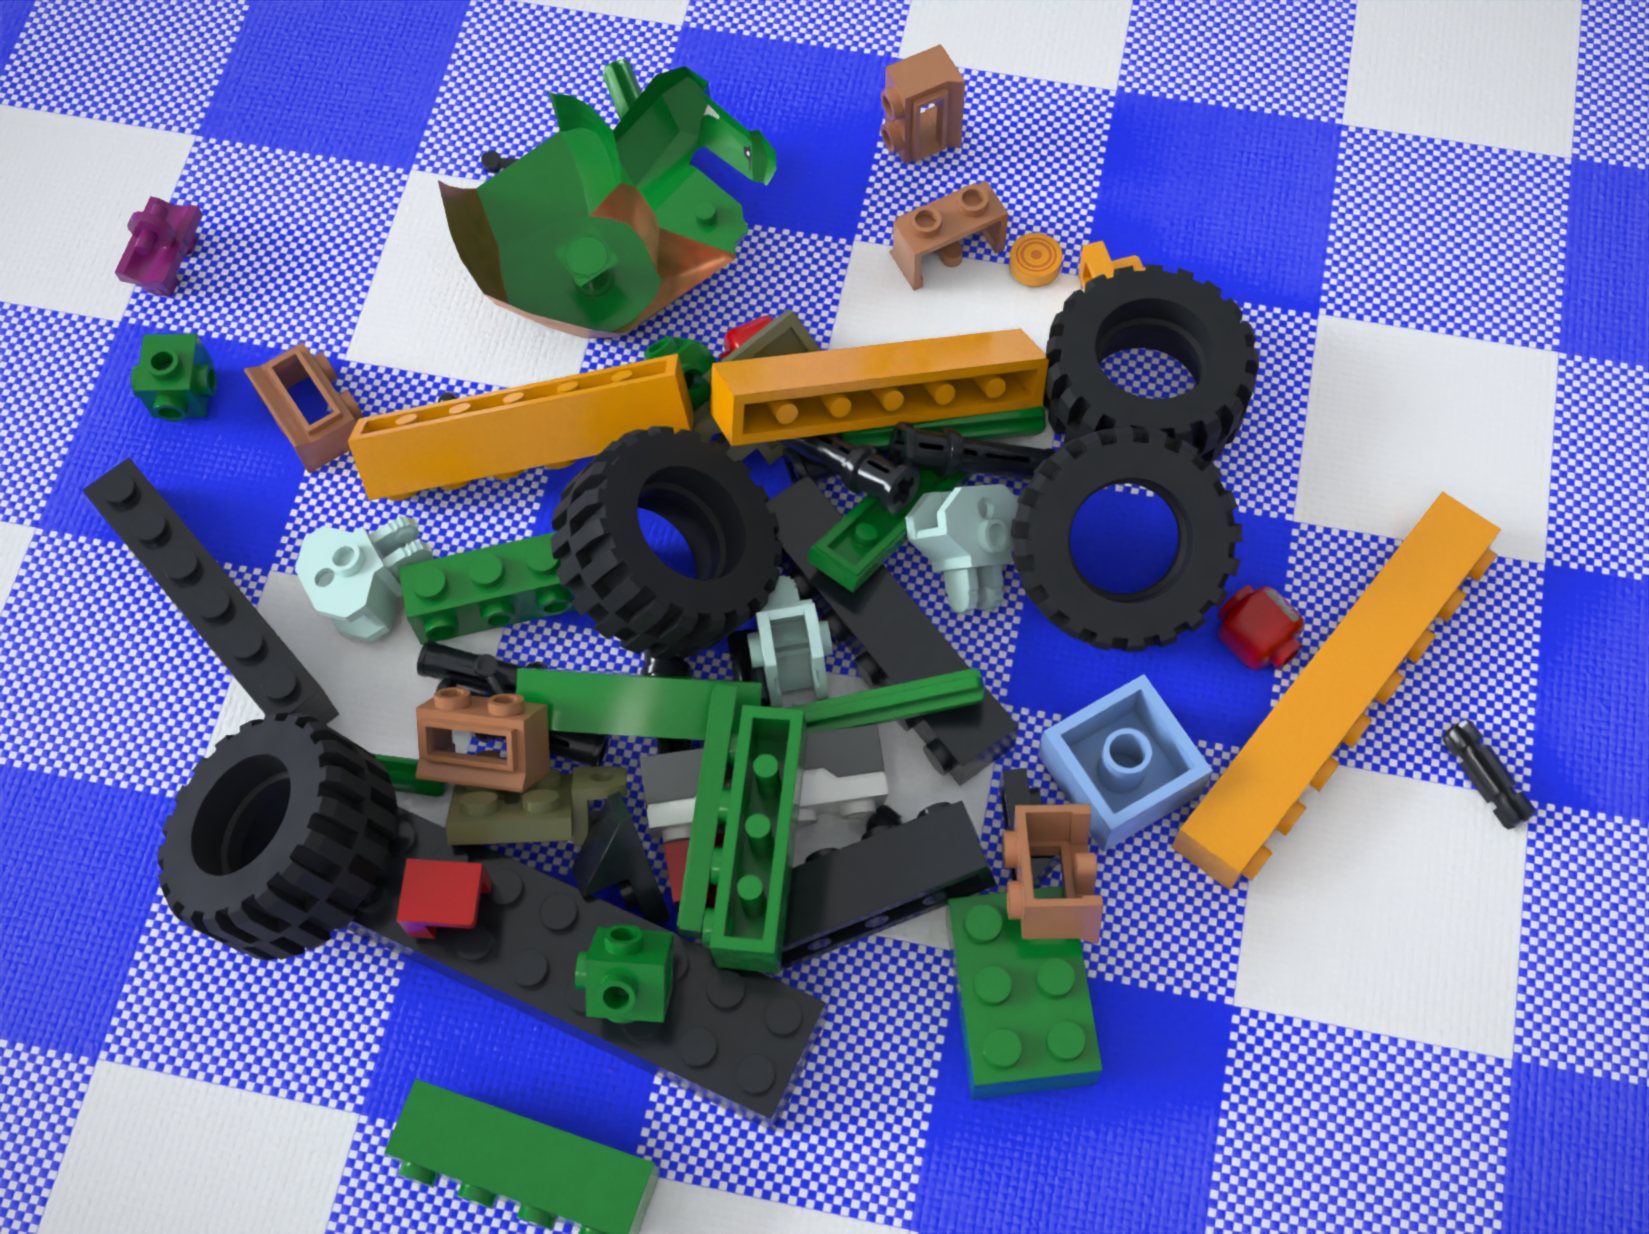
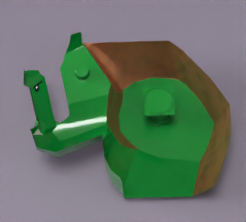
[438,66,777,338]

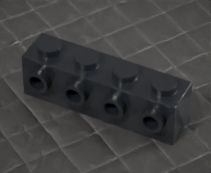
[768,800,997,975]

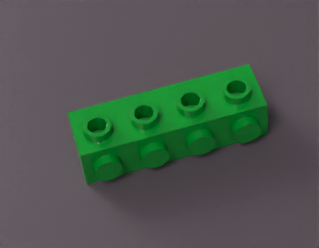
[398,531,576,645]
[702,705,808,973]
[384,1078,661,1234]

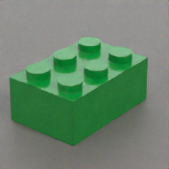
[945,885,1103,1100]

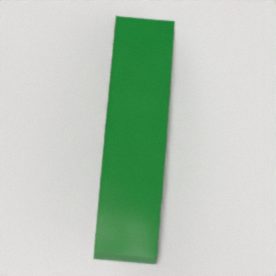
[516,668,762,740]

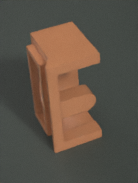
[880,44,965,164]
[889,180,1008,291]
[244,342,364,473]
[415,687,550,793]
[1002,804,1103,944]

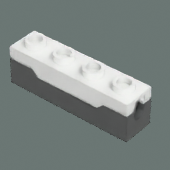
[640,724,889,844]

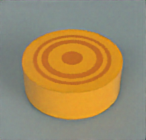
[1009,233,1063,287]

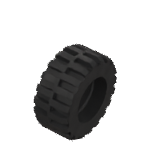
[1043,264,1259,462]
[551,426,782,660]
[1011,427,1243,653]
[158,712,398,961]

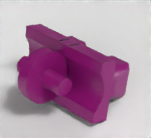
[114,196,203,297]

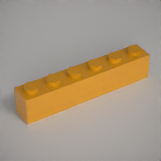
[710,328,1049,446]
[347,354,694,501]

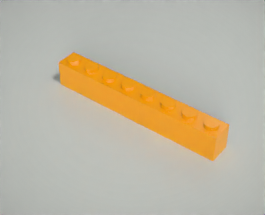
[1171,491,1501,890]

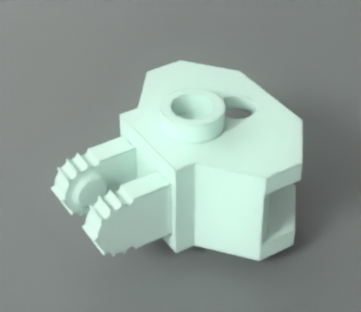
[905,484,1019,615]
[295,515,433,643]
[747,576,833,708]

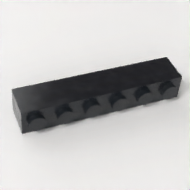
[82,458,339,724]
[766,475,1019,786]

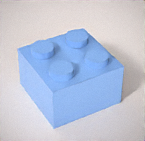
[1038,674,1213,852]

